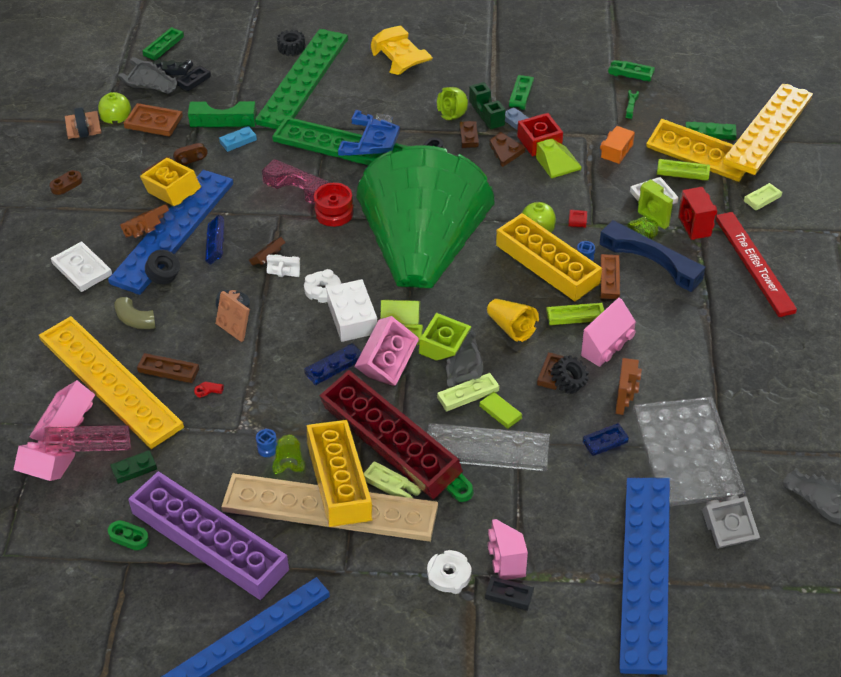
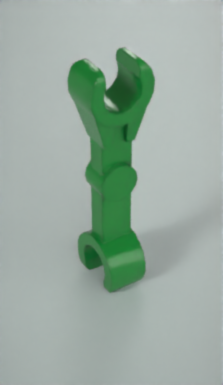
[626,90,639,119]

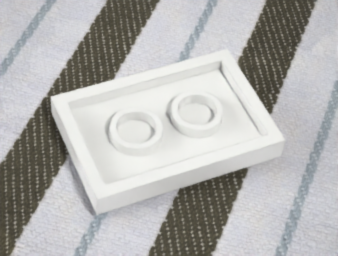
[51,242,112,292]

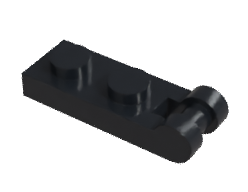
[153,60,193,76]

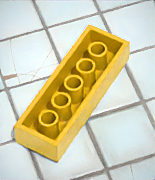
[496,213,602,301]
[307,420,372,527]

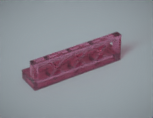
[43,426,131,452]

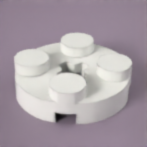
[304,269,341,303]
[427,550,471,594]

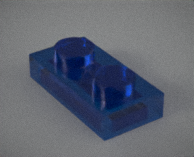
[582,423,629,456]

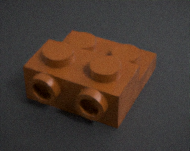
[120,204,169,238]
[616,358,642,415]

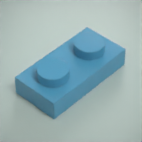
[219,126,257,152]

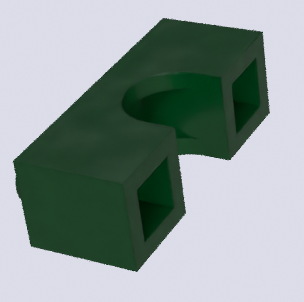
[469,82,506,129]

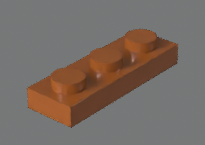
[600,254,620,299]

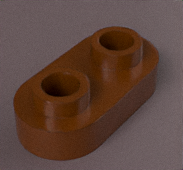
[173,143,207,165]
[50,170,82,195]

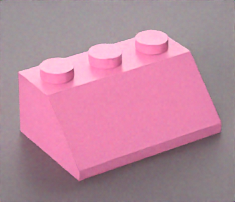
[581,298,636,367]
[354,316,419,386]
[29,380,95,445]

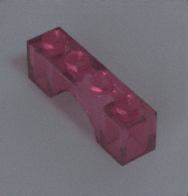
[262,159,330,205]

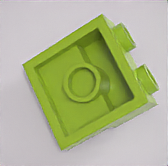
[638,179,673,229]

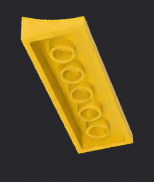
[646,119,745,182]

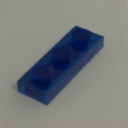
[205,215,225,264]
[304,343,362,385]

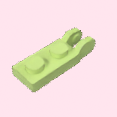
[364,461,421,498]

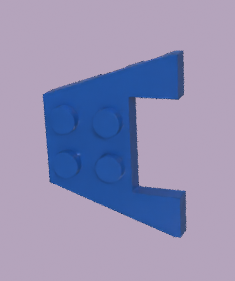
[338,110,400,156]

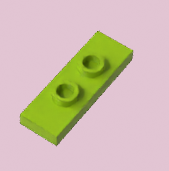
[657,159,710,181]
[546,303,604,325]

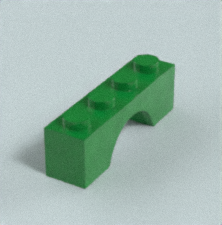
[188,101,257,127]

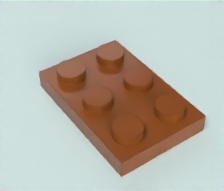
[124,103,183,136]

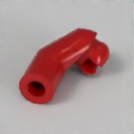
[194,382,224,398]

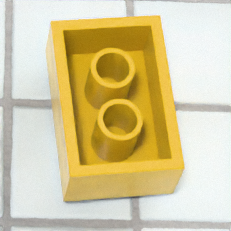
[140,158,201,206]

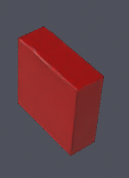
[569,210,587,228]

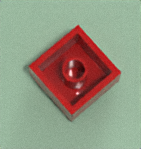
[517,113,563,156]
[678,187,717,240]

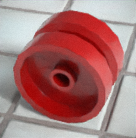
[314,182,354,227]

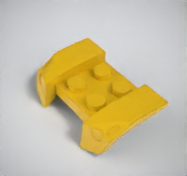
[371,26,433,75]

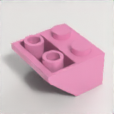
[14,440,75,481]
[488,519,528,580]

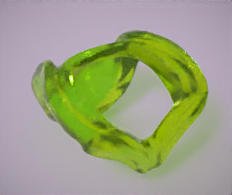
[627,217,658,240]
[272,435,305,473]

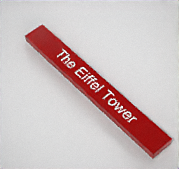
[716,212,797,317]

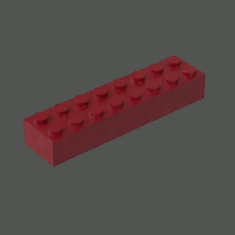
[319,370,463,499]

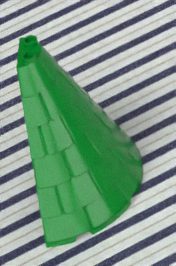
[357,145,495,288]

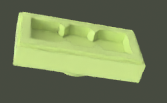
[744,183,782,210]

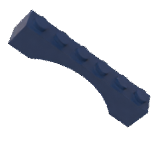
[599,220,706,292]

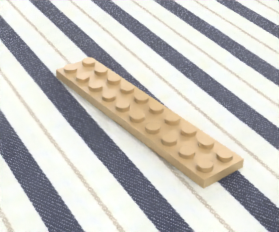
[221,473,438,542]

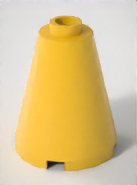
[487,299,539,342]

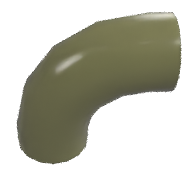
[114,297,156,329]

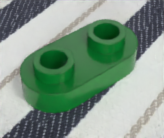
[445,473,474,502]
[108,520,149,550]

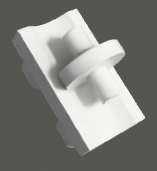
[267,254,300,277]

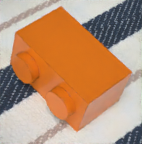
[600,126,635,164]

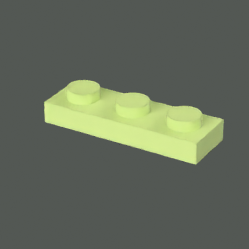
[437,373,499,412]

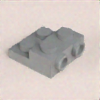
[702,495,760,549]

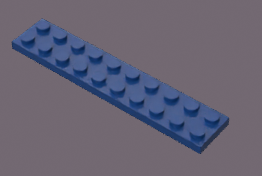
[108,170,233,295]
[620,478,670,675]

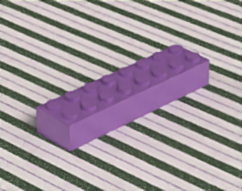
[128,471,289,600]

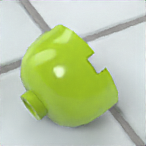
[437,87,468,120]
[98,92,131,124]
[522,202,556,232]

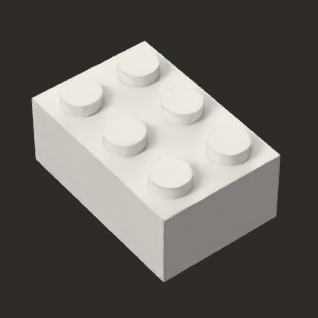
[326,279,377,342]

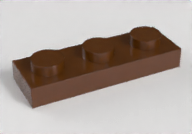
[137,353,199,383]

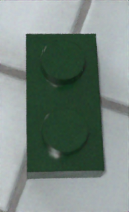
[110,450,157,484]

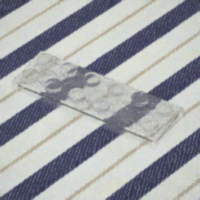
[427,423,550,471]

